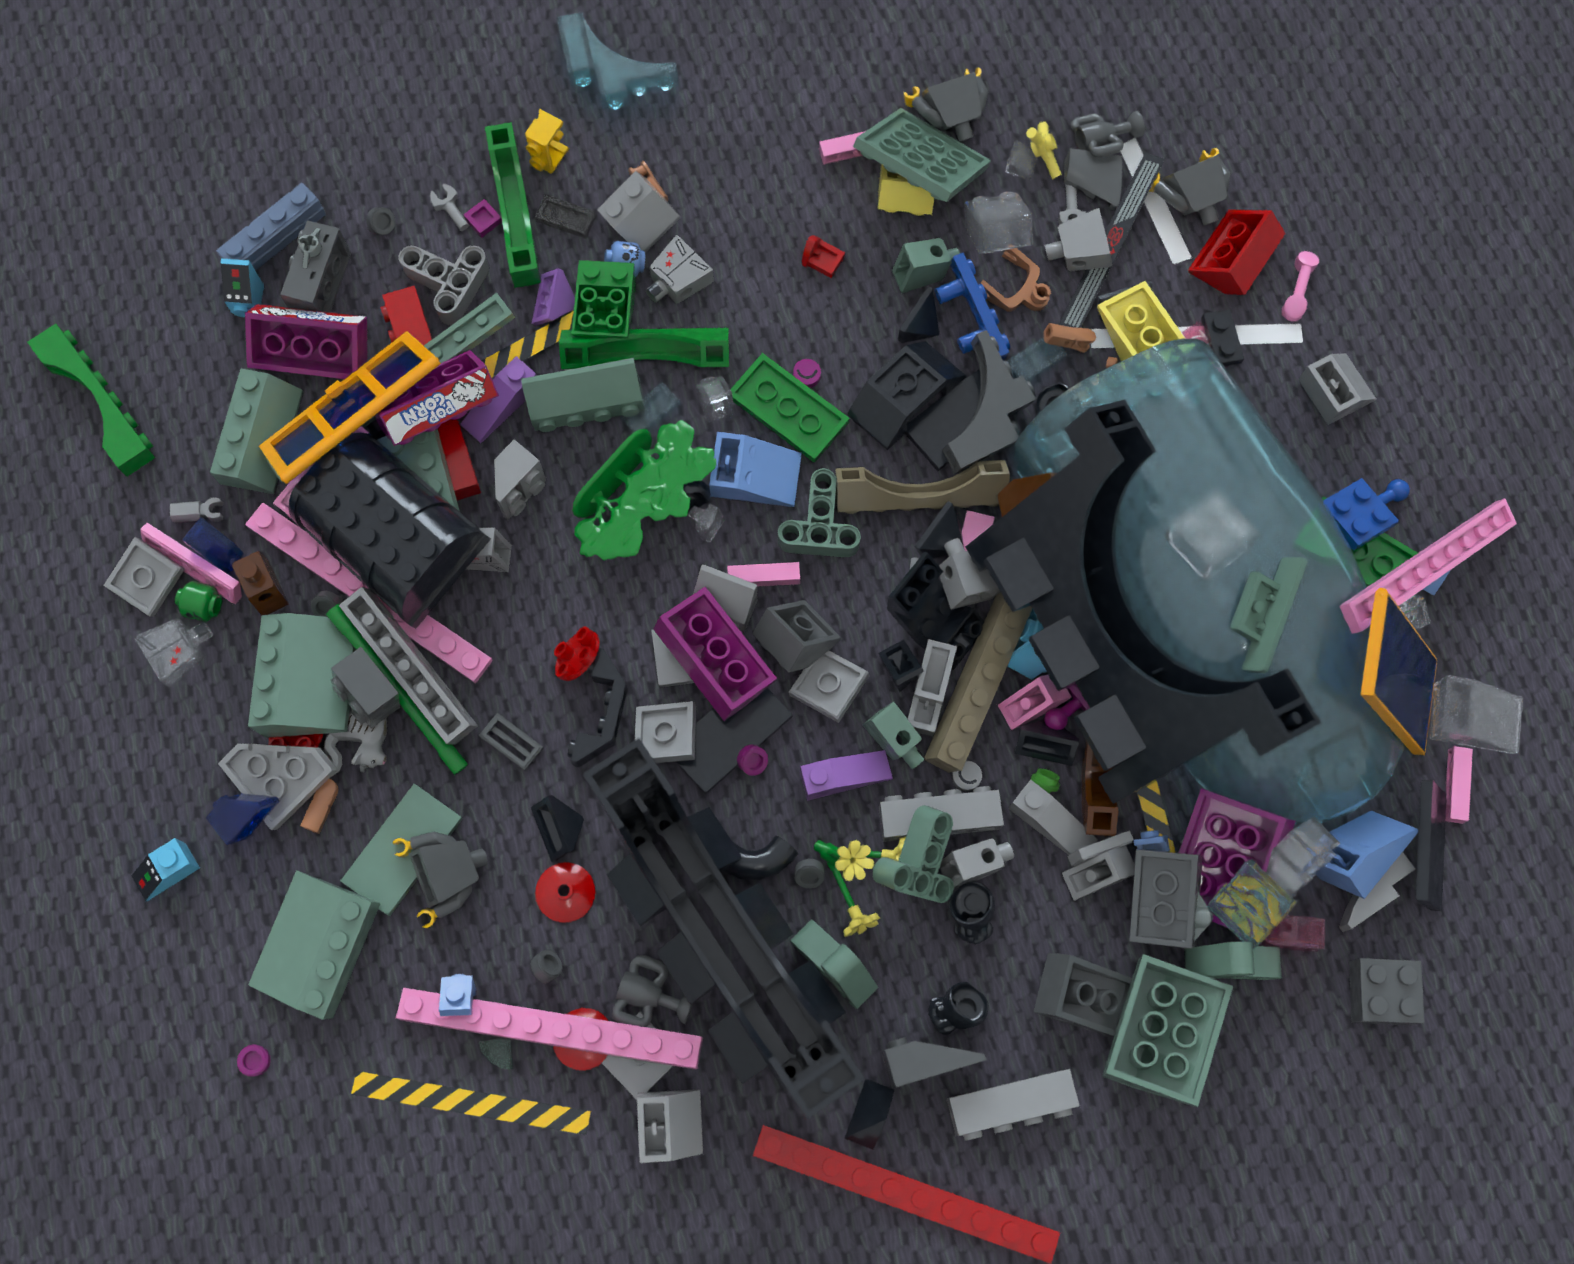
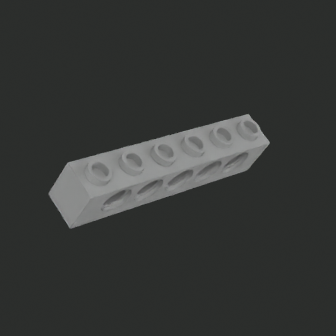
[339,587,478,744]

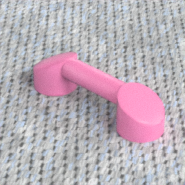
[1281,251,1319,322]

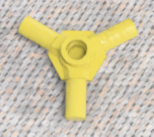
[1026,122,1062,179]

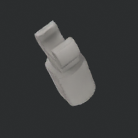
[170,498,223,523]

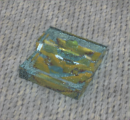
[1207,859,1297,950]

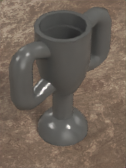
[1071,111,1145,157]
[612,955,693,1027]

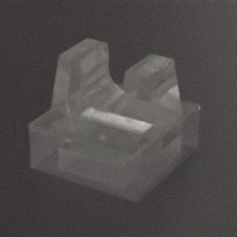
[688,504,725,543]

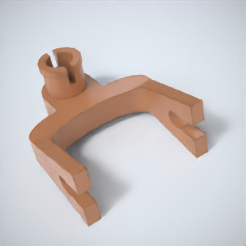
[980,243,1051,312]

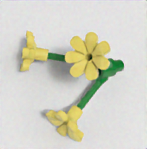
[814,837,906,937]

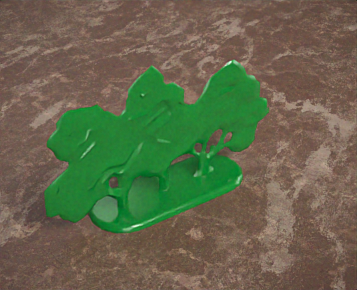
[572,420,716,560]

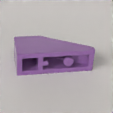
[461,356,537,443]
[800,750,893,801]

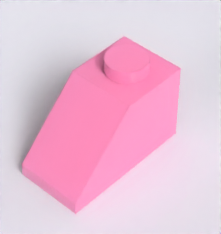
[998,675,1071,730]

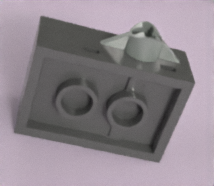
[280,220,351,313]
[1130,849,1213,949]

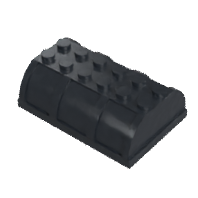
[288,432,491,629]

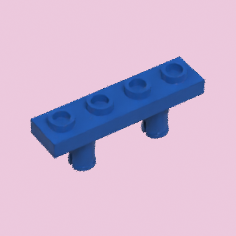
[934,253,1010,360]

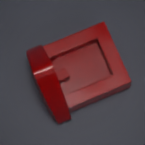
[801,235,845,278]

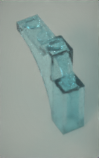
[557,12,679,109]

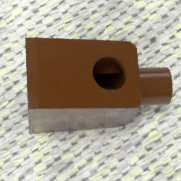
[232,551,289,616]

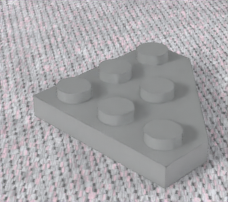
[218,743,338,830]

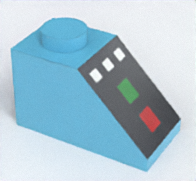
[220,258,264,317]
[131,838,200,901]

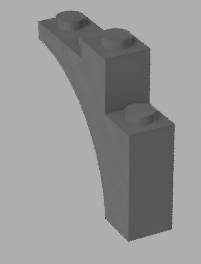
[942,330,1036,474]

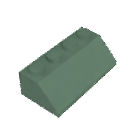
[521,358,645,432]
[210,368,304,494]

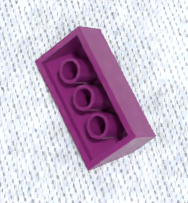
[653,587,777,721]

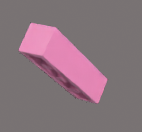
[819,131,865,164]
[727,562,800,586]
[1445,746,1473,824]

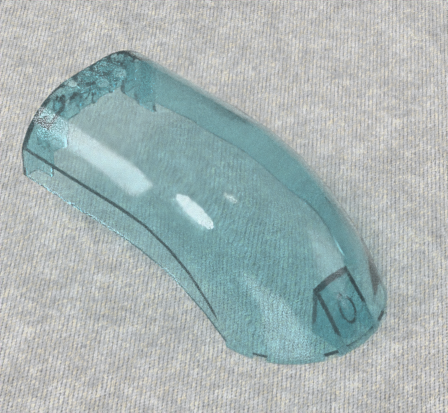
[1014,338,1407,825]

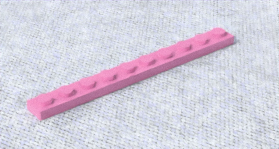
[1339,499,1517,634]
[245,502,493,684]
[396,988,703,1070]

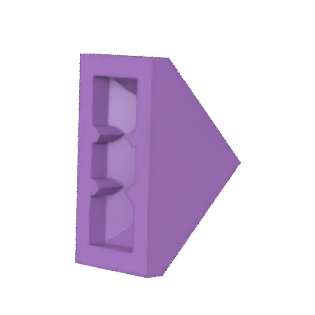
[532,268,575,326]

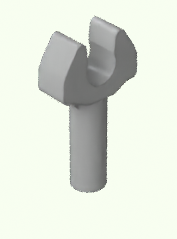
[430,184,469,231]
[1058,185,1086,225]

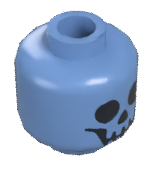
[604,241,645,277]

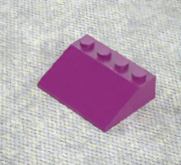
[1179,788,1296,935]

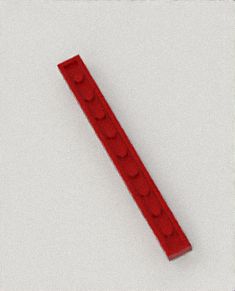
[753,1125,1060,1264]

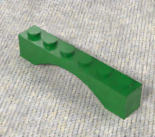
[485,122,541,288]
[27,323,155,477]
[559,328,729,369]

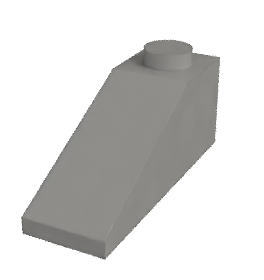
[1008,779,1098,855]

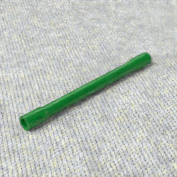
[326,604,468,775]

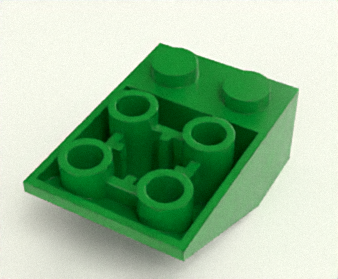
[571,260,636,339]

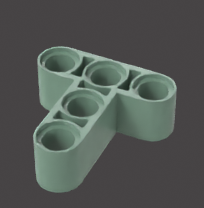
[778,468,861,557]
[872,805,954,903]
[790,919,878,1009]
[1184,942,1282,980]

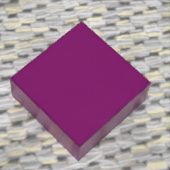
[463,199,502,238]

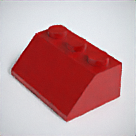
[1188,210,1286,295]

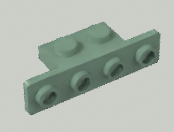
[1230,557,1308,674]

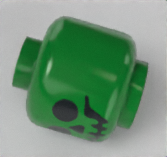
[175,581,222,622]

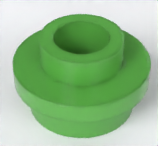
[1031,768,1060,794]

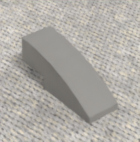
[907,639,957,737]
[1339,852,1415,932]

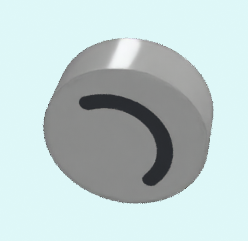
[952,761,982,792]

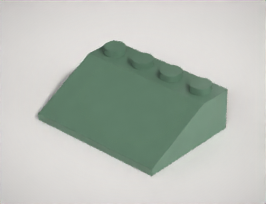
[248,613,356,738]
[248,870,380,1020]
[1102,954,1233,1107]

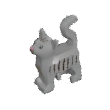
[324,706,387,777]

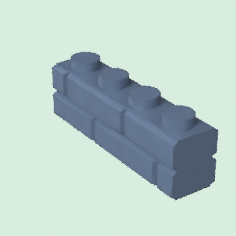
[216,182,326,271]

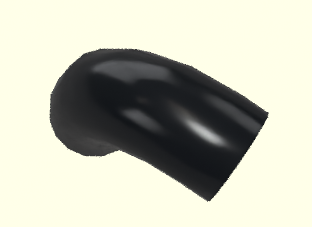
[724,836,798,880]

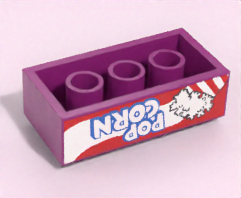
[245,304,367,379]
[367,350,499,446]

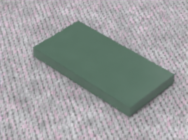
[340,784,463,916]

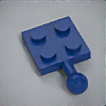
[1317,478,1410,551]

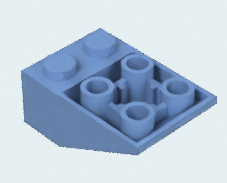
[709,432,802,507]
[1304,811,1418,899]

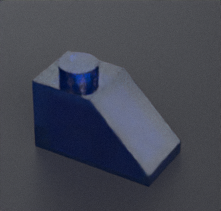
[182,517,244,574]
[206,793,280,845]

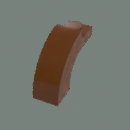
[1082,741,1119,836]

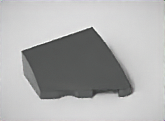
[1063,148,1122,211]

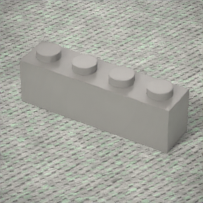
[879,786,1004,842]
[946,1069,1080,1141]

